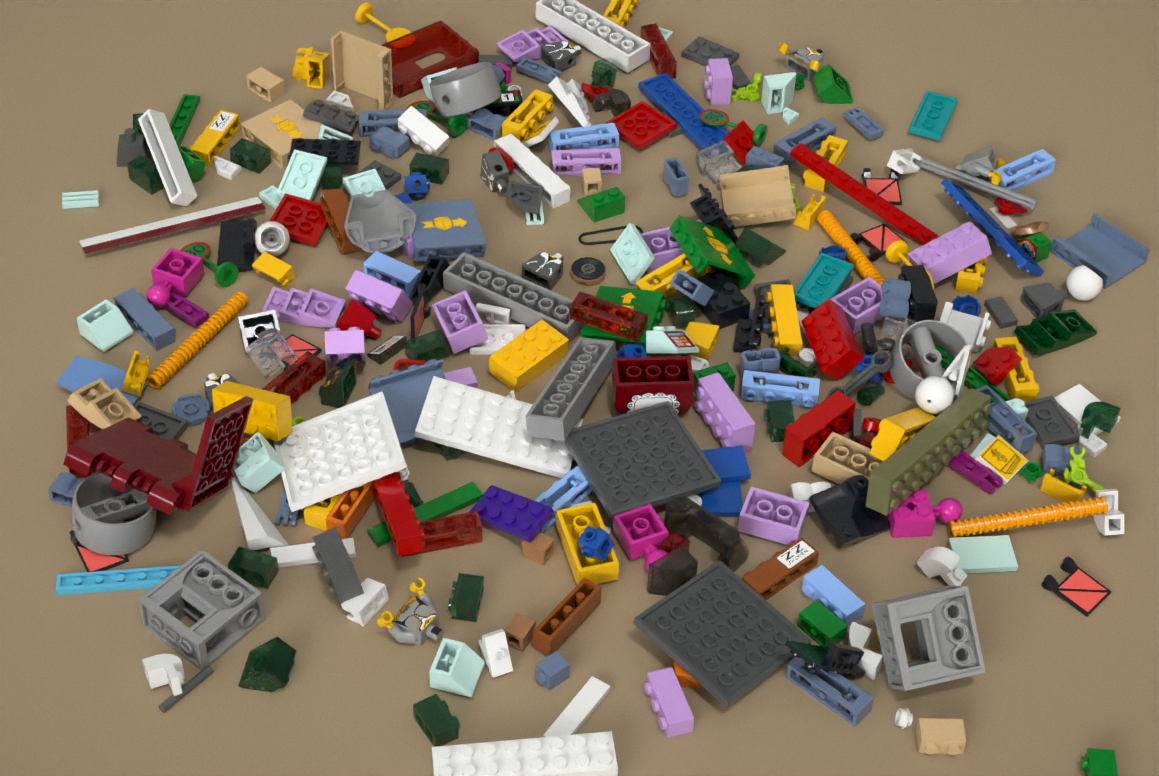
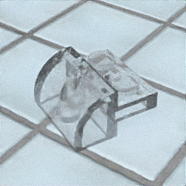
[696,140,742,184]
[877,316,917,358]
[245,328,299,379]

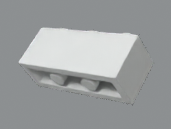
[398,106,449,158]

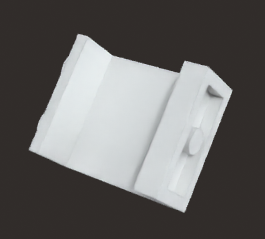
[940,302,991,353]

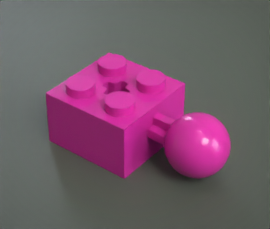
[147,248,204,308]
[886,490,963,538]
[613,504,672,576]

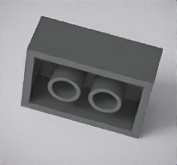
[312,527,364,603]

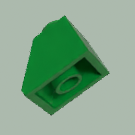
[813,64,853,104]
[577,187,625,223]

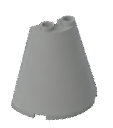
[344,190,416,253]

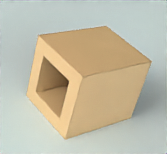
[582,168,602,195]

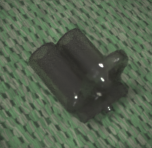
[860,322,896,355]

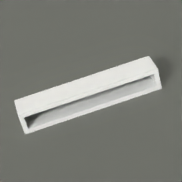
[138,109,197,206]
[494,134,571,209]

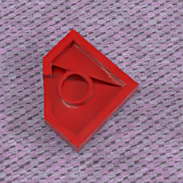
[722,120,754,166]
[973,346,1023,386]

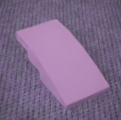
[496,25,568,62]
[262,287,346,327]

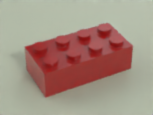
[801,298,864,381]
[782,390,856,468]

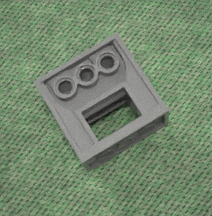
[138,550,265,670]
[872,585,986,691]

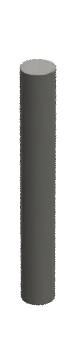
[158,665,214,713]

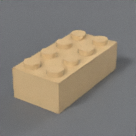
[812,432,883,487]

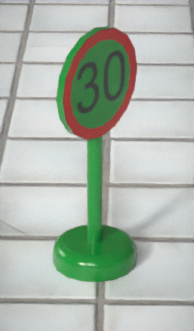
[406,101,467,137]
[700,109,768,147]
[180,242,239,287]

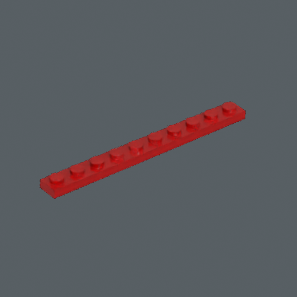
[790,143,938,246]

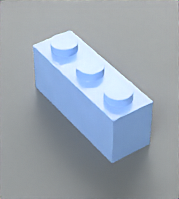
[363,251,421,297]
[801,565,865,627]

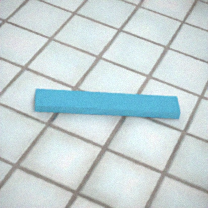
[56,565,182,595]

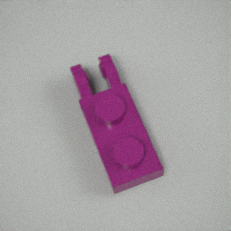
[163,292,209,328]
[948,450,1003,494]

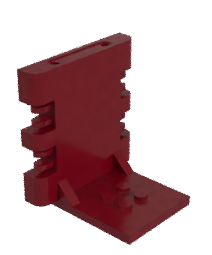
[63,396,254,515]

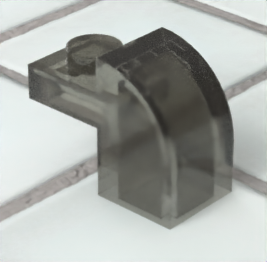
[593,88,631,117]

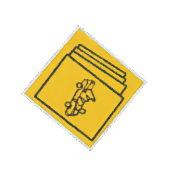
[521,117,559,148]
[975,435,1029,485]

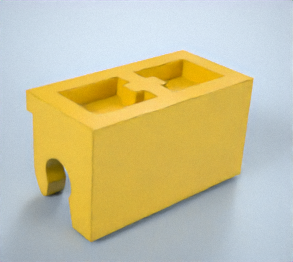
[292,47,313,80]
[793,194,826,231]
[252,251,296,287]
[121,350,150,397]
[1040,469,1087,504]

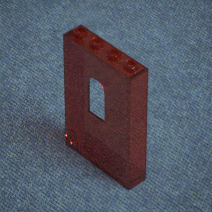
[381,20,479,98]

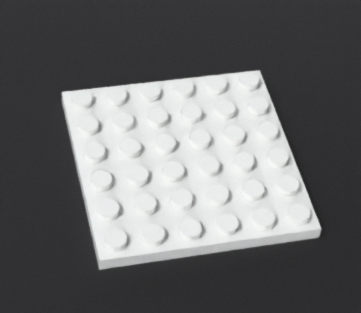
[273,392,407,512]

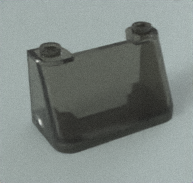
[664,495,749,572]

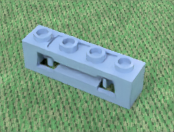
[548,123,619,150]
[989,149,1056,191]
[740,370,820,408]
[534,465,594,533]

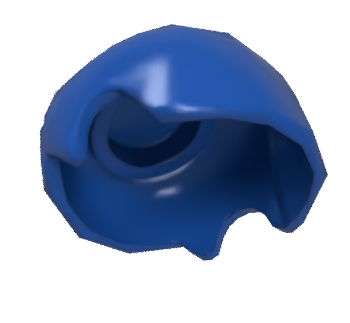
[819,246,847,261]
[951,294,981,317]

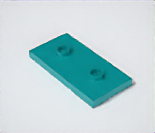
[908,91,958,141]
[794,253,854,309]

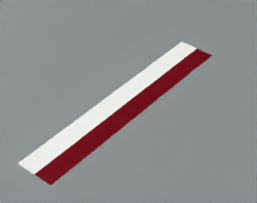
[79,197,266,254]

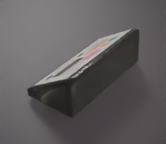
[367,335,407,365]

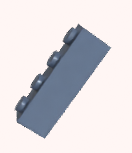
[114,288,176,351]

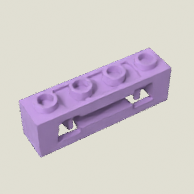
[551,148,621,177]

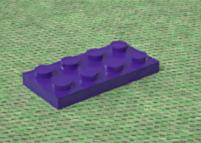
[468,485,554,542]

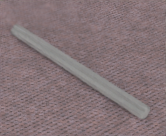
[913,157,1038,209]

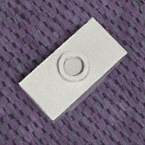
[478,629,513,678]

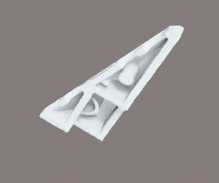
[548,76,592,128]
[918,345,972,416]
[231,477,289,553]

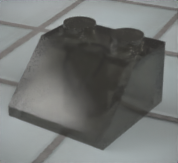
[647,546,698,596]

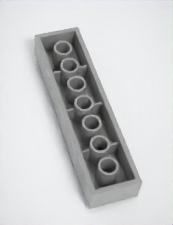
[443,252,587,342]
[525,337,616,441]

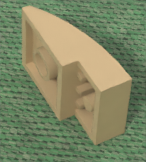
[67,378,142,429]

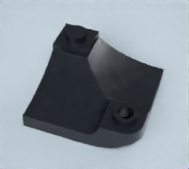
[808,475,890,549]

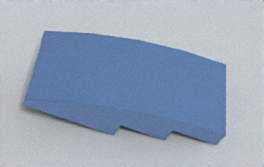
[57,356,148,406]

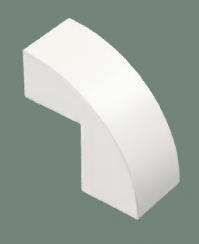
[847,622,883,681]

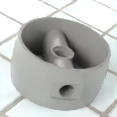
[430,62,501,117]
[890,320,971,399]
[72,472,157,555]

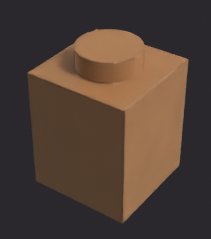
[521,532,555,566]
[504,613,536,652]

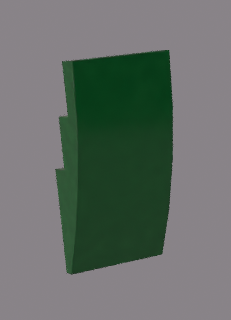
[1014,309,1097,355]

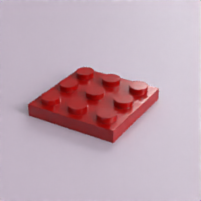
[606,101,677,150]
[269,193,328,246]

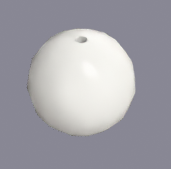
[254,221,290,257]
[1066,265,1103,300]
[915,376,954,414]

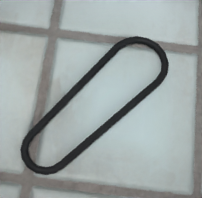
[579,226,643,245]

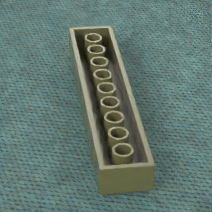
[866,388,992,516]

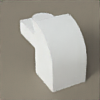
[1093,489,1124,535]
[917,547,967,586]
[142,654,185,696]

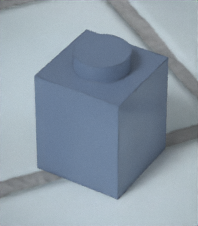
[535,651,570,691]

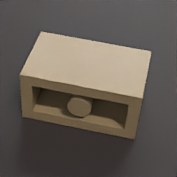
[246,67,285,102]
[916,718,966,755]

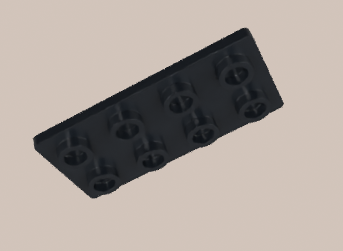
[289,138,361,165]
[690,183,739,248]
[217,218,257,271]
[733,288,766,353]
[785,640,866,677]

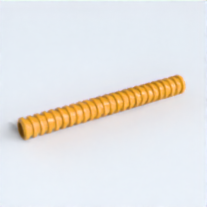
[817,210,884,286]
[147,291,249,389]
[949,496,1108,538]

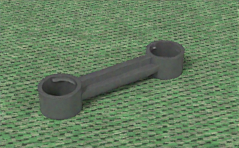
[828,350,893,397]

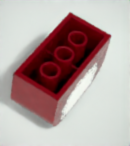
[612,356,694,416]

